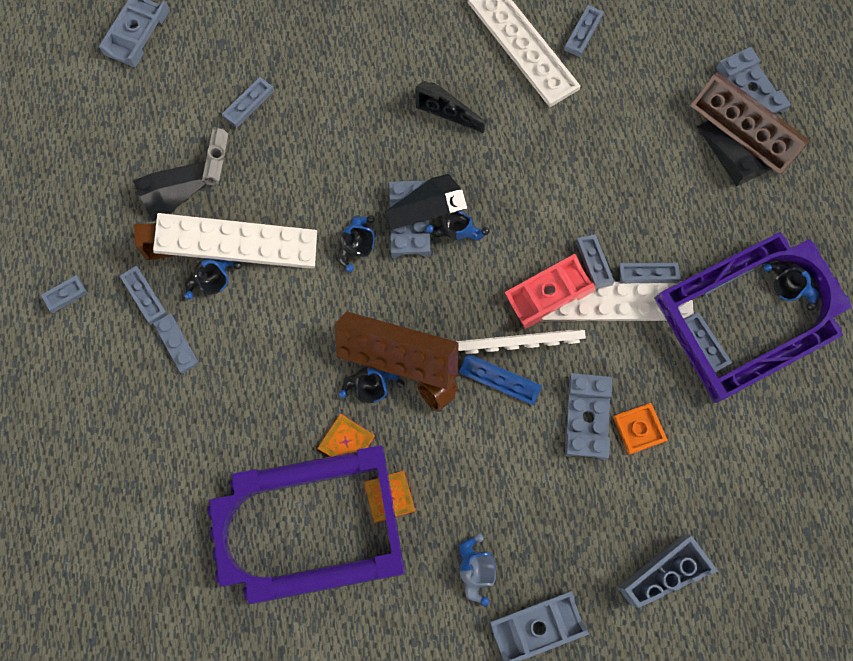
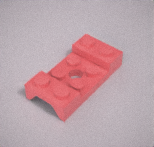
[505,254,595,330]

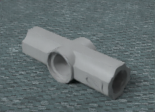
[202,128,229,186]

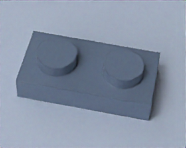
[41,275,88,313]

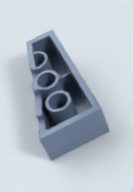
[617,535,718,608]

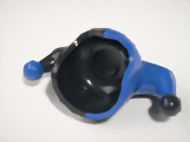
[425,211,490,240]
[337,215,375,272]
[185,259,242,299]
[763,261,819,311]
[339,367,405,403]

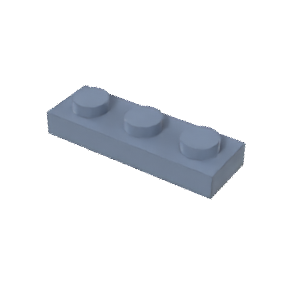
[564,5,604,57]
[222,77,274,128]
[576,235,614,289]
[618,263,681,284]
[120,266,167,325]
[685,312,732,373]
[153,313,200,374]

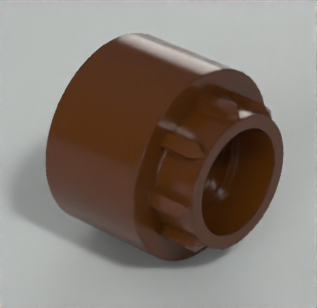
[417,380,458,412]

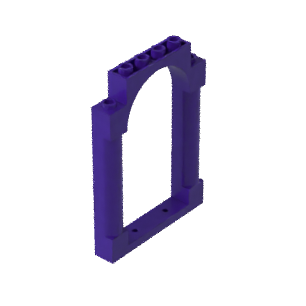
[654,232,852,403]
[207,445,406,604]

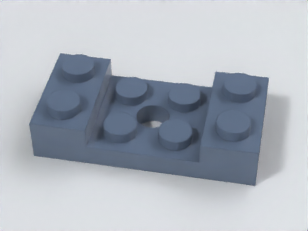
[99,0,170,67]
[716,47,791,114]
[389,181,430,258]
[565,373,612,460]
[489,591,589,661]

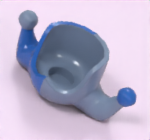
[459,533,496,606]

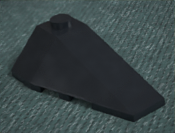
[415,81,486,133]
[697,120,769,187]
[133,161,207,222]
[384,173,467,230]

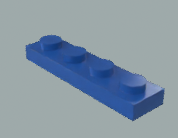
[459,354,542,406]

